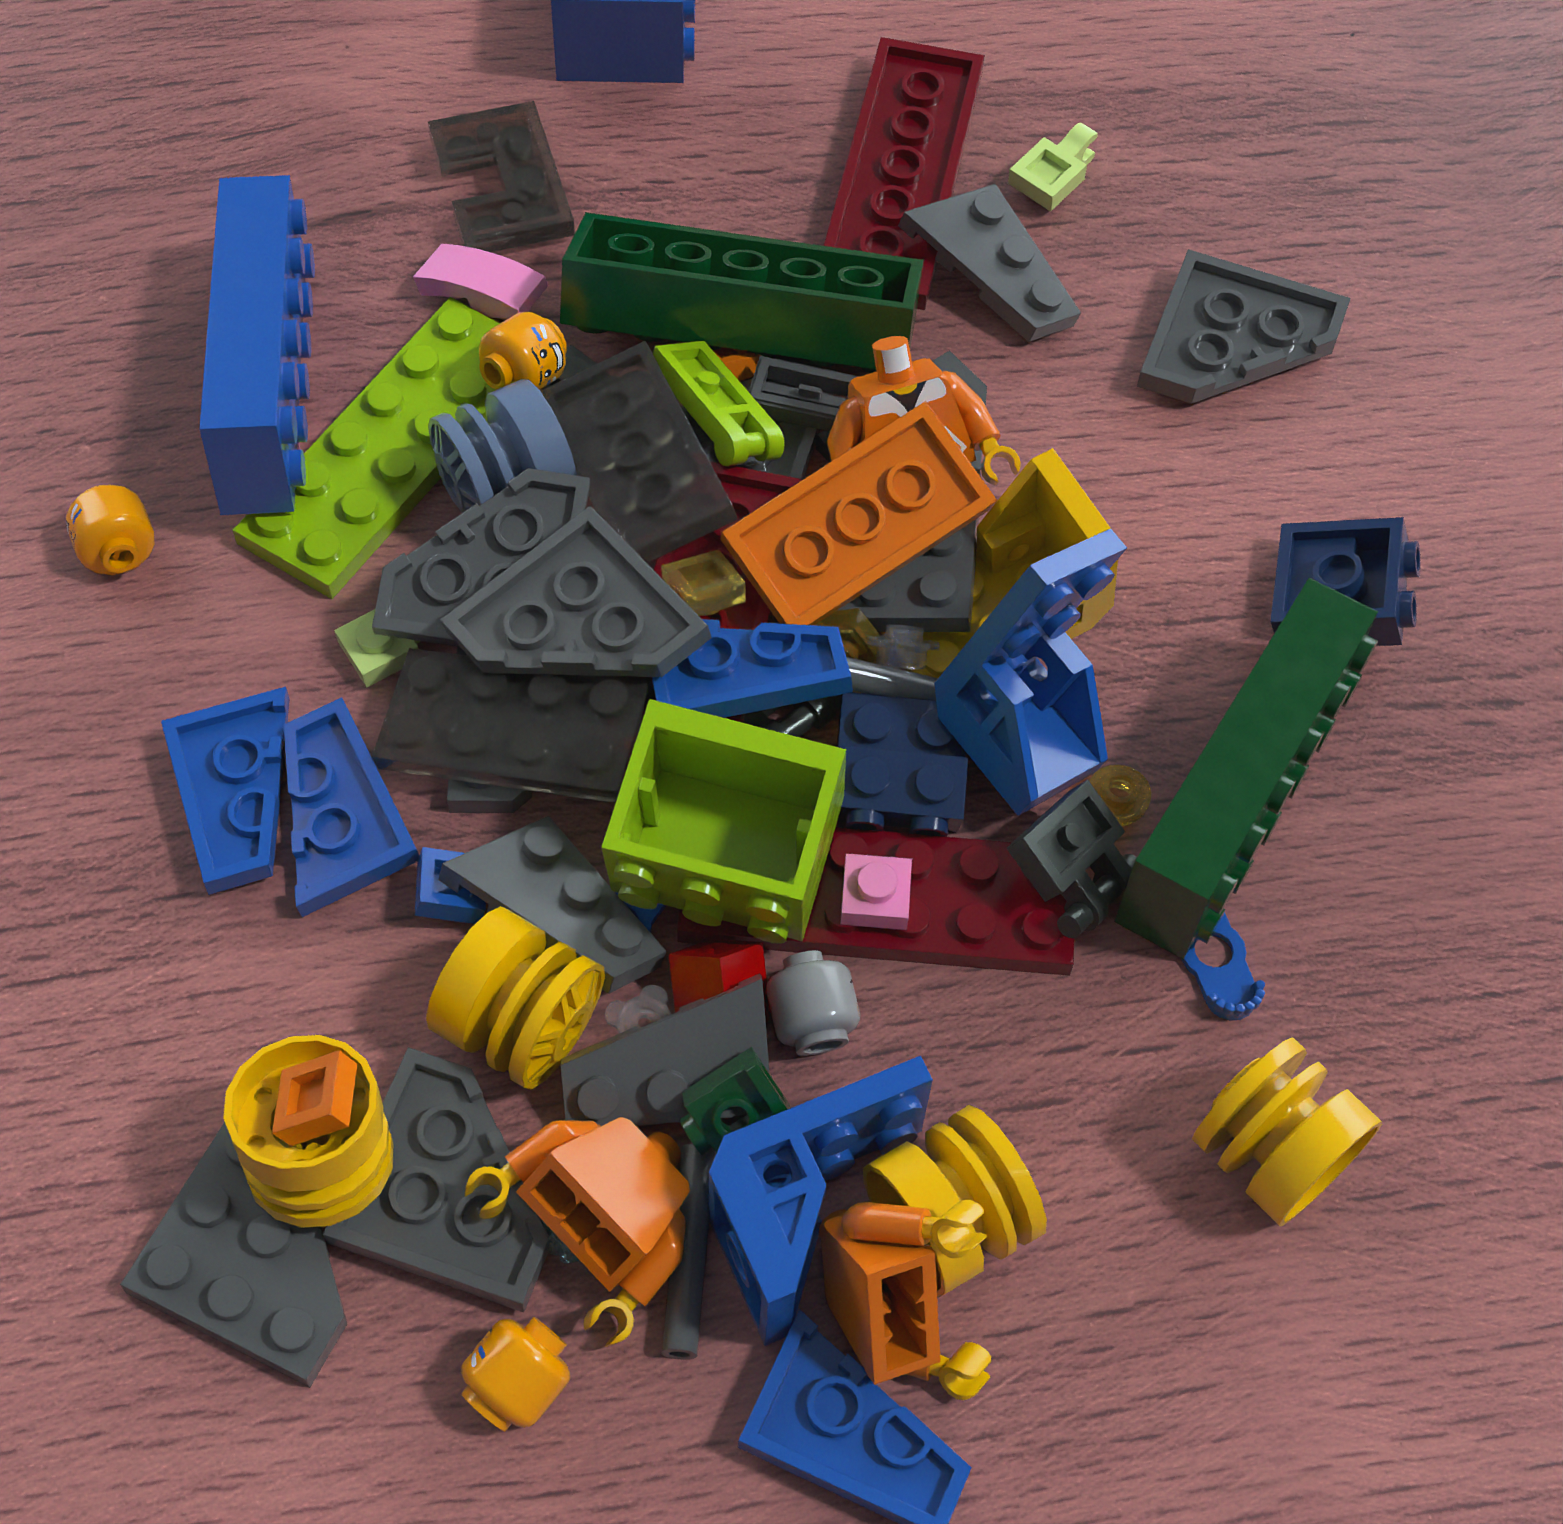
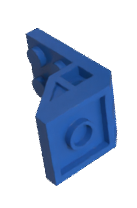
[934,528,1127,816]
[709,1055,933,1346]

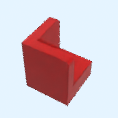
[669,939,770,1022]

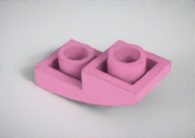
[413,244,548,320]

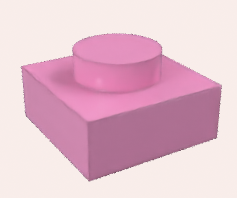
[840,854,912,930]

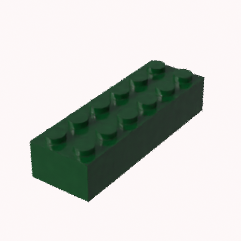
[560,212,924,373]
[1114,578,1378,960]

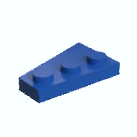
[652,619,853,718]
[161,686,290,895]
[284,697,419,917]
[738,1309,972,1524]

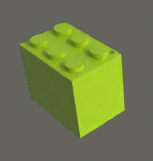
[601,699,846,943]

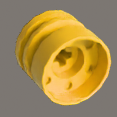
[426,906,605,1089]
[223,1035,394,1228]
[1192,1037,1382,1227]
[863,1105,1047,1298]

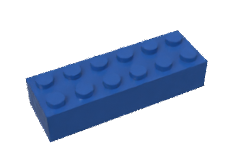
[199,175,315,515]

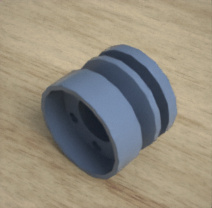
[428,379,577,513]

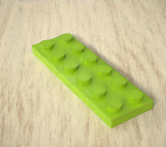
[233,297,500,599]

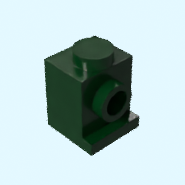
[680,1047,791,1155]

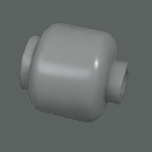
[766,951,860,1056]

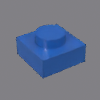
[415,847,486,924]

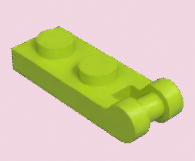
[650,341,784,466]

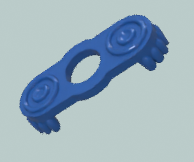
[1181,913,1265,1021]

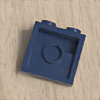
[1270,517,1421,646]
[836,692,968,837]

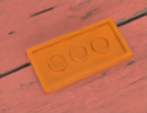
[720,401,998,625]

